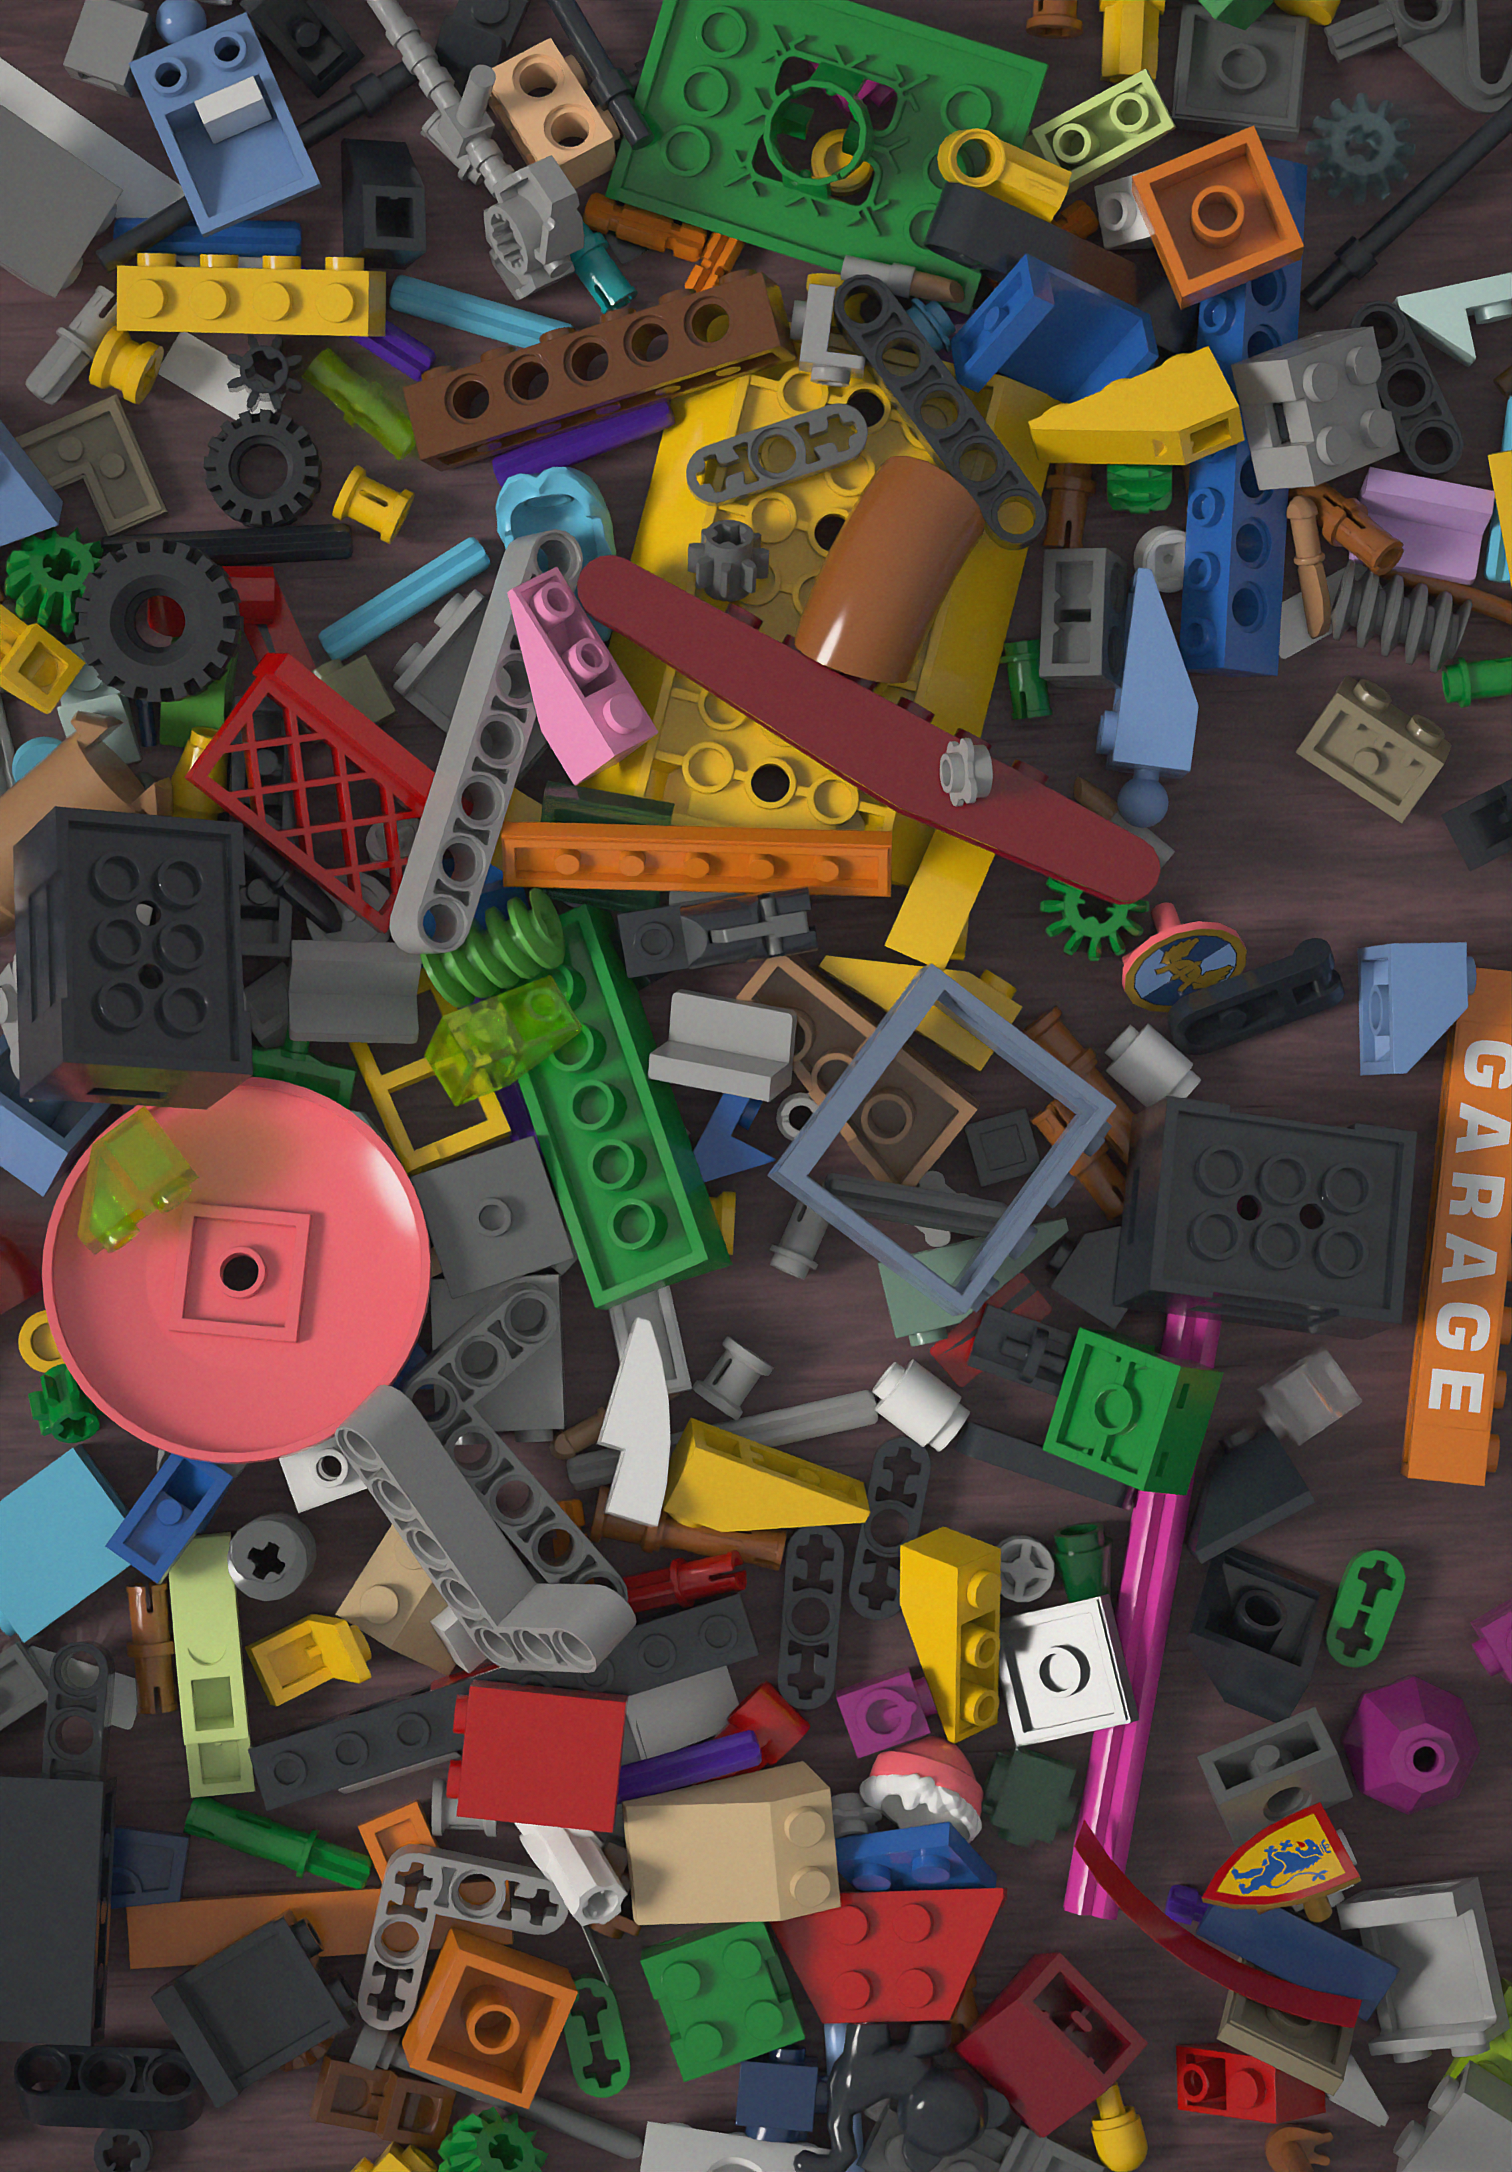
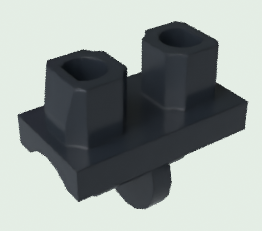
[966,1304,1077,1397]

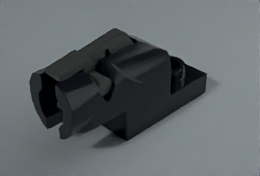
[617,886,819,978]

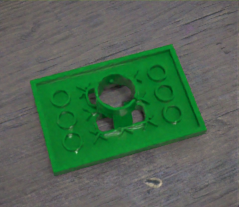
[605,0,1050,315]

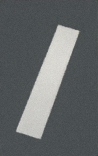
[0,58,262,269]

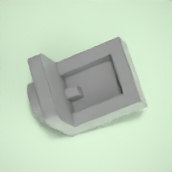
[790,284,866,387]

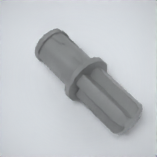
[26,285,117,405]

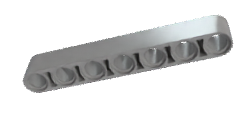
[389,529,583,955]

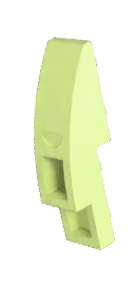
[1023,69,1176,196]
[169,1532,255,1798]

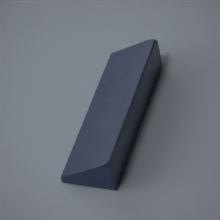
[1195,1904,1400,2021]

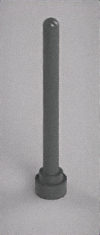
[349,2021,644,2159]

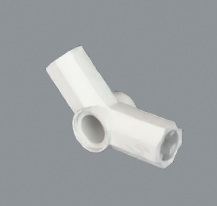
[515,1823,627,1926]

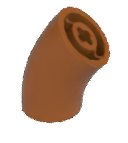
[793,456,985,684]

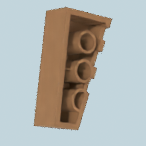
[736,954,980,1187]

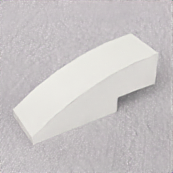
[597,1317,671,1527]

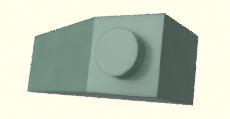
[877,1217,1069,1347]

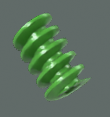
[420,887,565,1008]

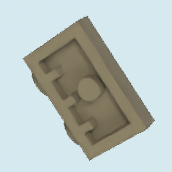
[1296,675,1452,823]

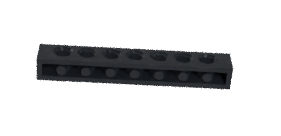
[248,1591,759,1811]

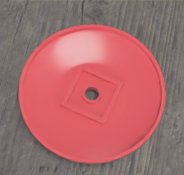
[42,1077,432,1464]

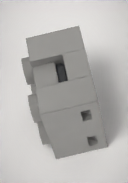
[1231,326,1400,490]

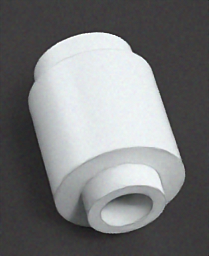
[1105,1024,1201,1108]
[872,1359,970,1452]

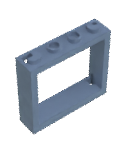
[767,963,1117,1316]

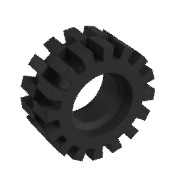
[203,409,323,528]

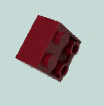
[951,1952,1149,2138]

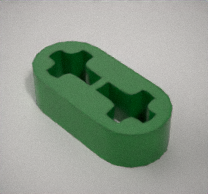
[1323,1548,1406,1668]
[563,1973,631,2098]

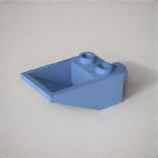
[128,0,322,238]
[1096,568,1199,828]

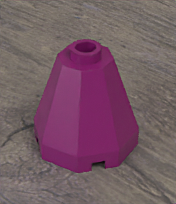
[1340,1674,1481,1815]

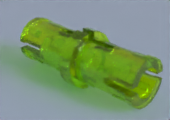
[302,347,416,462]

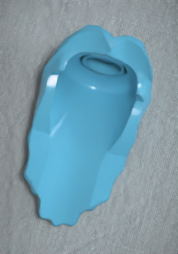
[496,467,616,642]

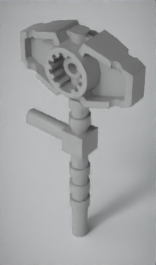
[366,0,584,300]

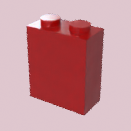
[446,1679,628,1833]

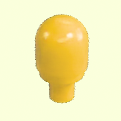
[1091,2081,1148,2172]

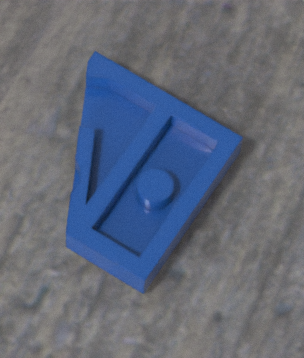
[835,1822,997,1892]

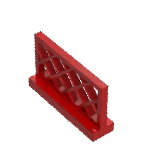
[184,653,474,934]

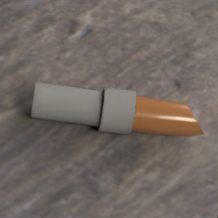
[841,255,964,303]
[1074,776,1175,869]

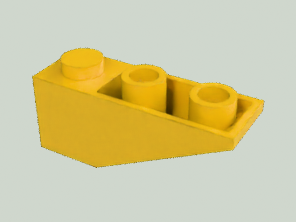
[1028,346,1245,465]
[900,1526,1002,1743]

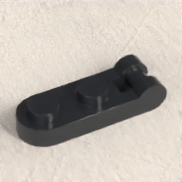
[1167,938,1345,1055]

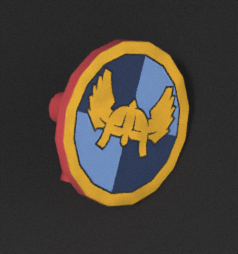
[1122,902,1247,1012]

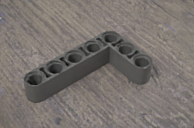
[398,1282,628,1602]

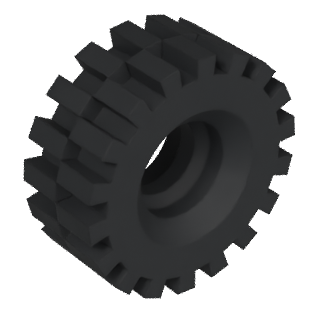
[74,539,244,702]

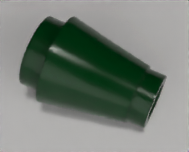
[1050,1522,1113,1603]

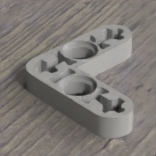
[358,1844,568,2030]

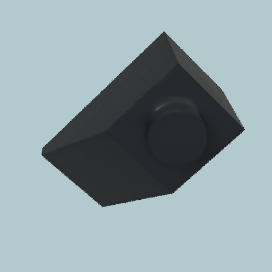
[1045,1224,1128,1330]

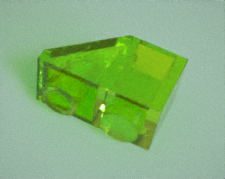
[424,975,582,1107]
[77,1106,199,1255]

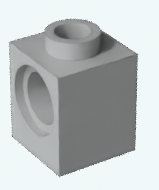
[63,0,156,98]

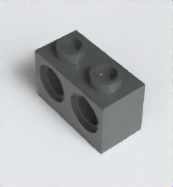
[1039,548,1127,689]

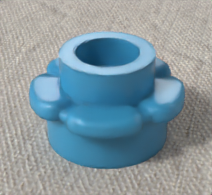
[906,298,956,353]

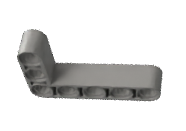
[335,1385,636,1673]

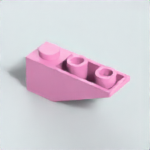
[507,567,659,786]

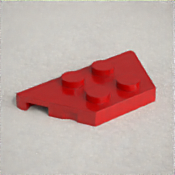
[769,1887,1008,2024]

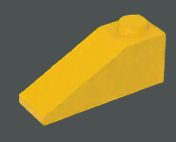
[819,956,1022,1072]
[663,1418,870,1532]

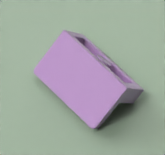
[1349,467,1495,585]

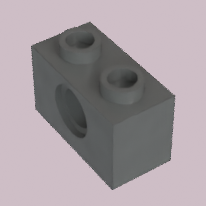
[1197,1707,1353,1848]

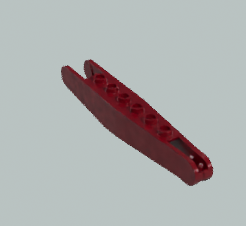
[577,555,1161,905]

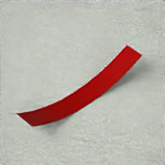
[1074,1820,1362,2028]

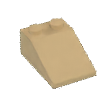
[622,1761,841,1925]

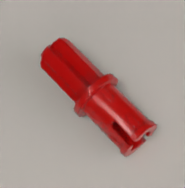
[622,1550,747,1613]

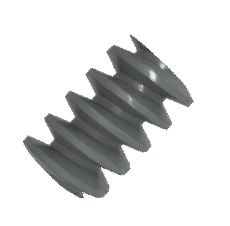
[1330,559,1472,674]
[227,1510,317,1601]

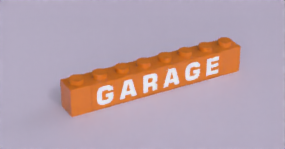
[1400,968,1512,1486]

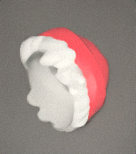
[860,1736,984,1843]

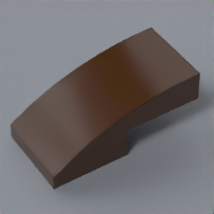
[309,2054,457,2150]

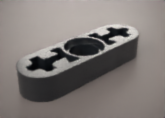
[955,1420,1137,1510]
[848,1435,931,1620]
[778,1525,844,1710]

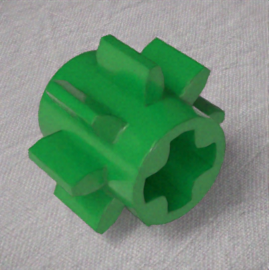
[28,1364,105,1443]

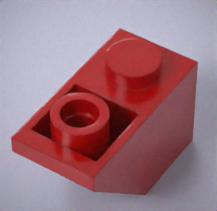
[1176,2043,1326,2124]

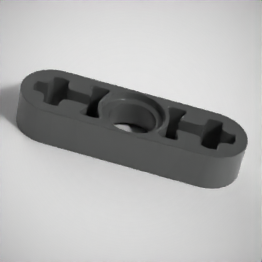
[686,403,868,506]

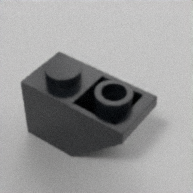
[341,138,427,270]

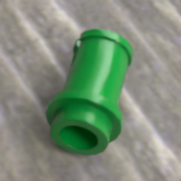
[999,639,1053,720]
[1442,655,1512,708]

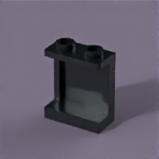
[150,1909,358,2109]

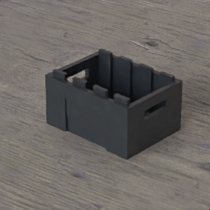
[13,806,253,1110]
[1114,1096,1417,1340]

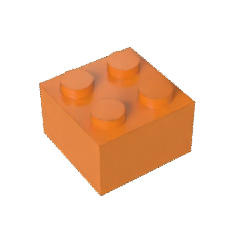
[1131,125,1304,310]
[401,1926,578,2109]

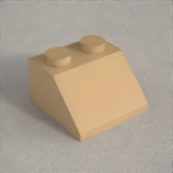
[336,1524,456,1676]

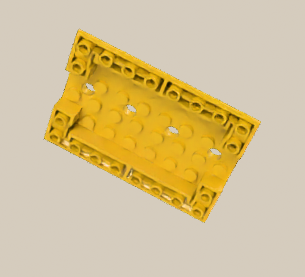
[569,315,1063,889]

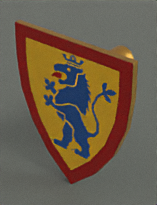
[1202,1802,1361,1922]

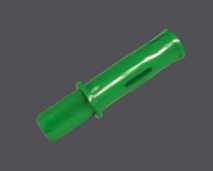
[183,1797,373,1889]

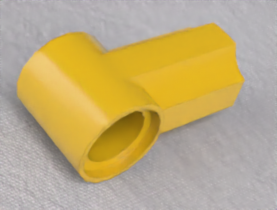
[1099,0,1165,84]
[937,128,1072,223]

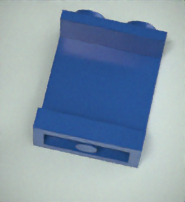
[950,253,1159,404]

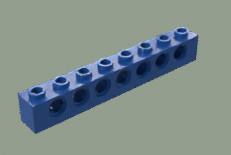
[1179,155,1308,678]

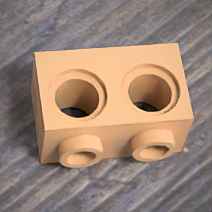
[488,38,620,189]

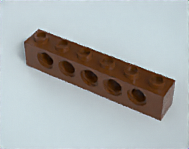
[403,269,798,472]

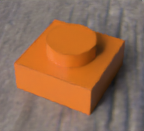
[358,1799,439,1883]

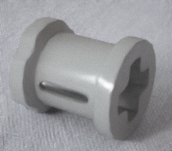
[692,1336,774,1420]
[432,1778,498,1837]

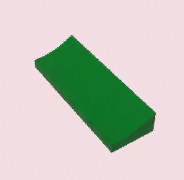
[490,904,733,1310]

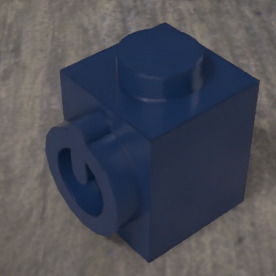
[735,2044,829,2143]

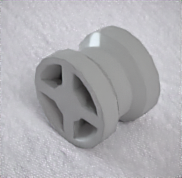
[996,1535,1054,1602]

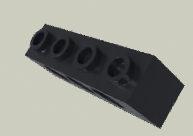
[225,696,299,960]

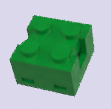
[1042,1327,1224,1495]
[640,1921,805,2082]

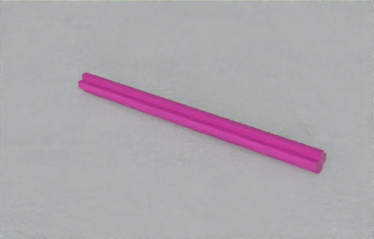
[1063,1197,1244,1920]

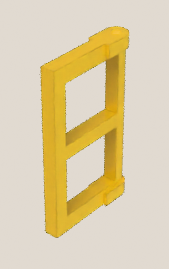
[348,968,512,1177]

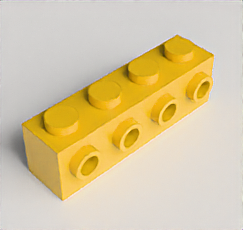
[117,253,386,336]

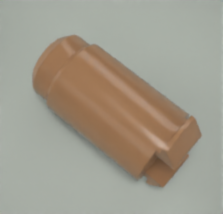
[0,711,174,937]

